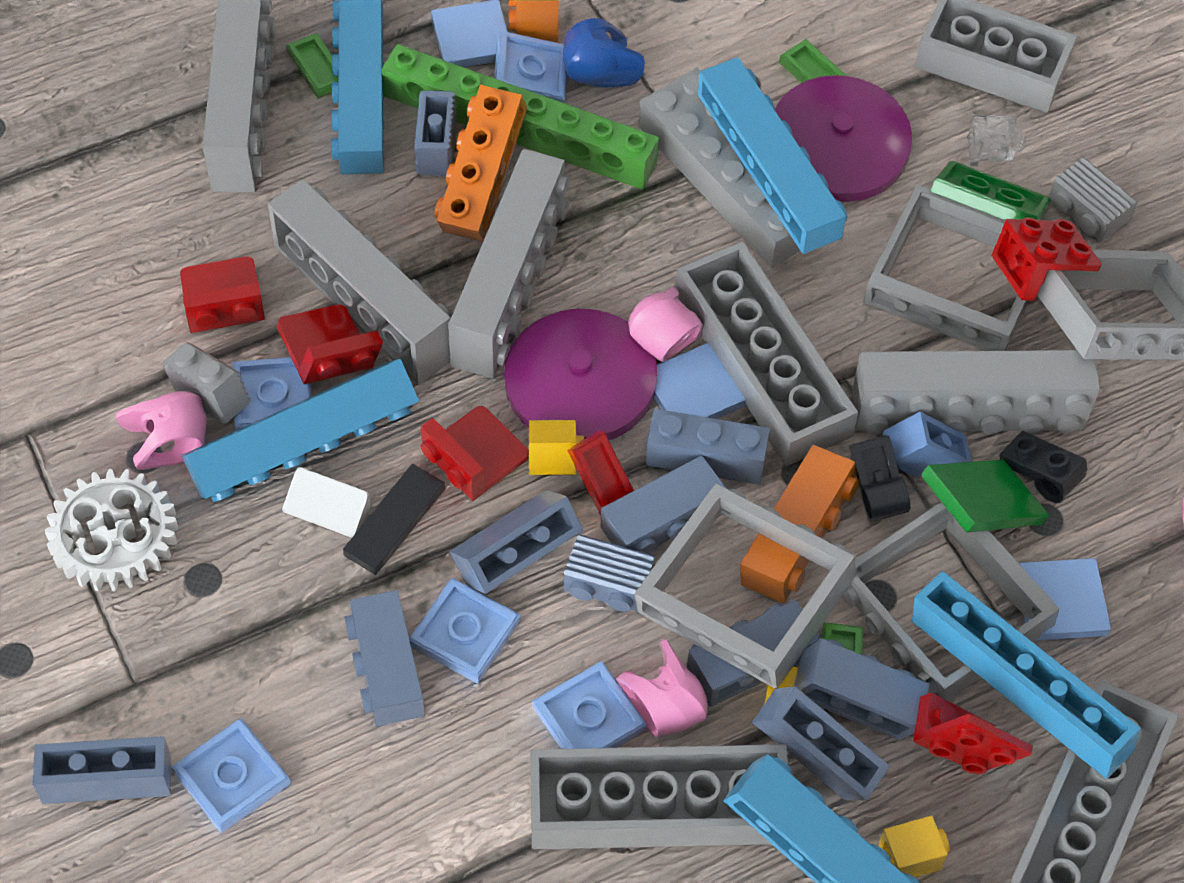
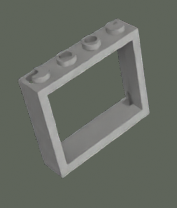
[863,184,1028,351]
[1037,250,1184,360]
[634,483,856,689]
[842,502,1060,701]

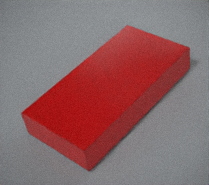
[567,430,634,516]

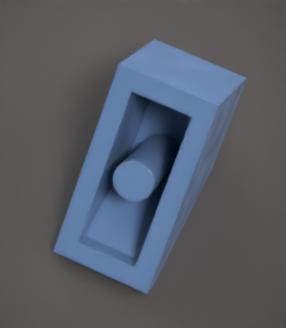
[883,411,972,476]

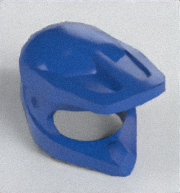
[563,18,645,88]

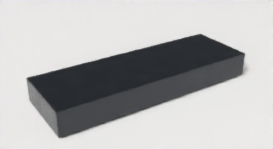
[343,463,445,575]

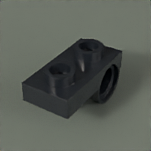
[999,430,1088,503]
[849,435,911,522]

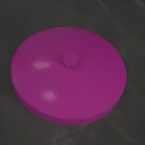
[775,75,912,202]
[504,309,657,441]

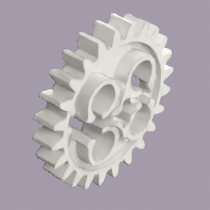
[45,469,179,591]

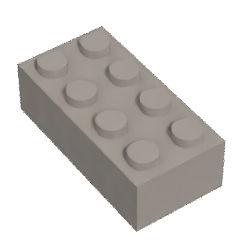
[915,0,1077,113]

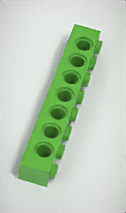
[382,44,659,190]

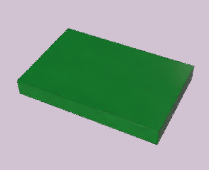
[931,160,1052,220]
[921,459,1050,533]

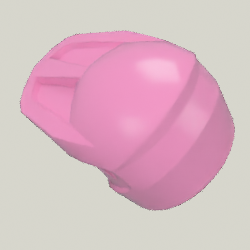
[628,286,703,362]
[116,391,207,470]
[617,639,708,737]

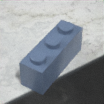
[645,409,770,485]
[600,455,726,554]
[449,489,583,594]
[344,590,425,727]
[687,600,821,707]
[794,638,929,741]
[752,687,890,800]
[33,736,171,804]

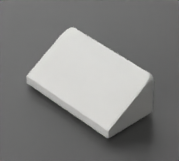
[282,467,371,537]

